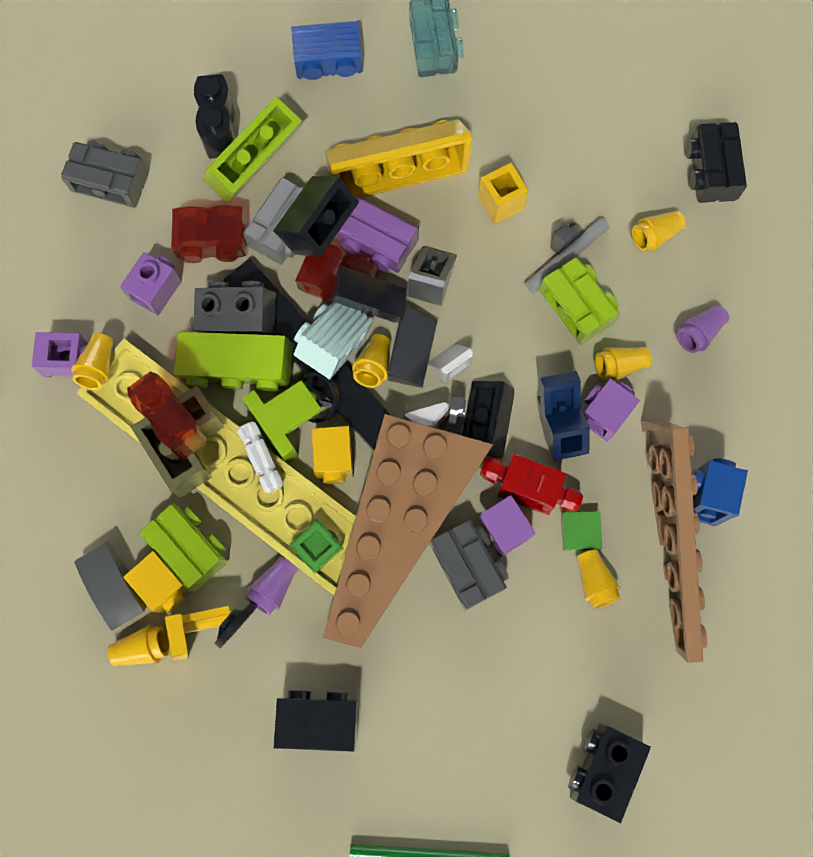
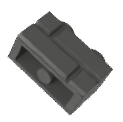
[61,141,148,208]
[430,520,509,611]

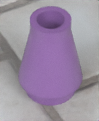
[676,305,729,353]
[245,556,298,615]

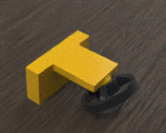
[165,602,257,662]

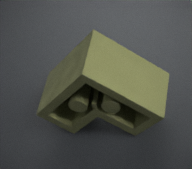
[130,385,224,498]

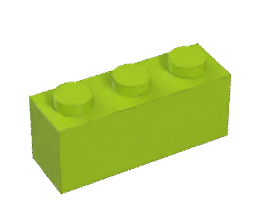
[202,96,302,204]
[174,332,293,391]

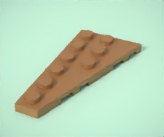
[323,414,493,648]
[641,419,707,663]

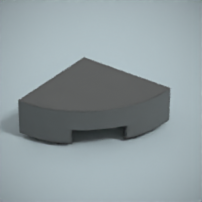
[550,222,584,255]
[447,396,466,435]

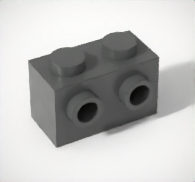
[193,281,276,335]

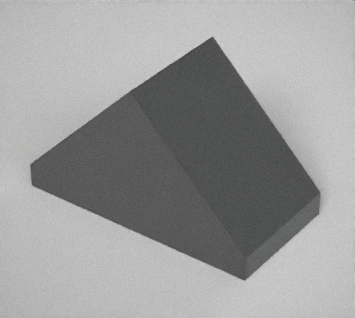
[408,247,457,306]

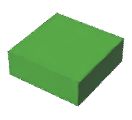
[561,512,602,551]
[289,519,344,574]

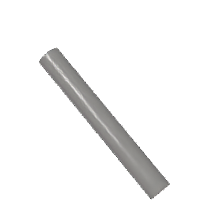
[525,218,609,294]

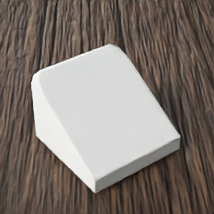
[428,344,473,384]
[404,402,449,429]

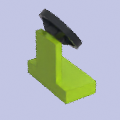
[242,372,340,464]

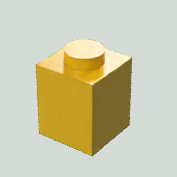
[478,162,529,225]
[312,426,354,484]
[123,551,188,614]

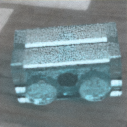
[409,0,464,77]

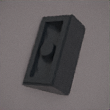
[329,265,406,323]
[388,308,438,388]
[462,381,515,458]

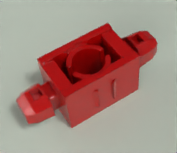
[480,454,583,516]

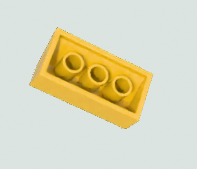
[325,119,472,198]

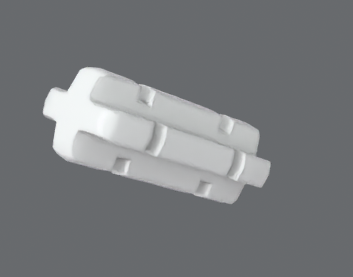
[238,422,283,493]

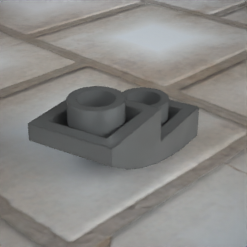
[74,541,147,631]

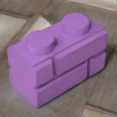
[337,196,419,273]

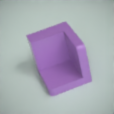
[480,495,536,558]

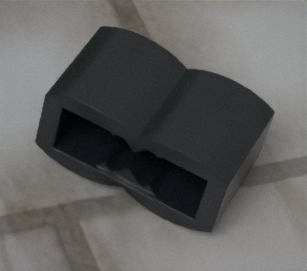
[194,74,236,159]

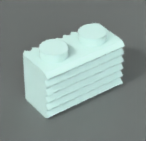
[293,302,373,380]

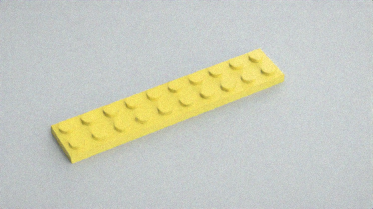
[76,339,356,596]

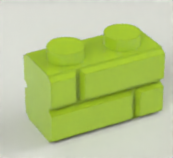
[539,257,620,345]
[139,503,228,592]

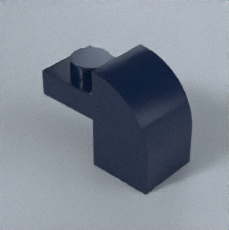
[537,371,590,461]

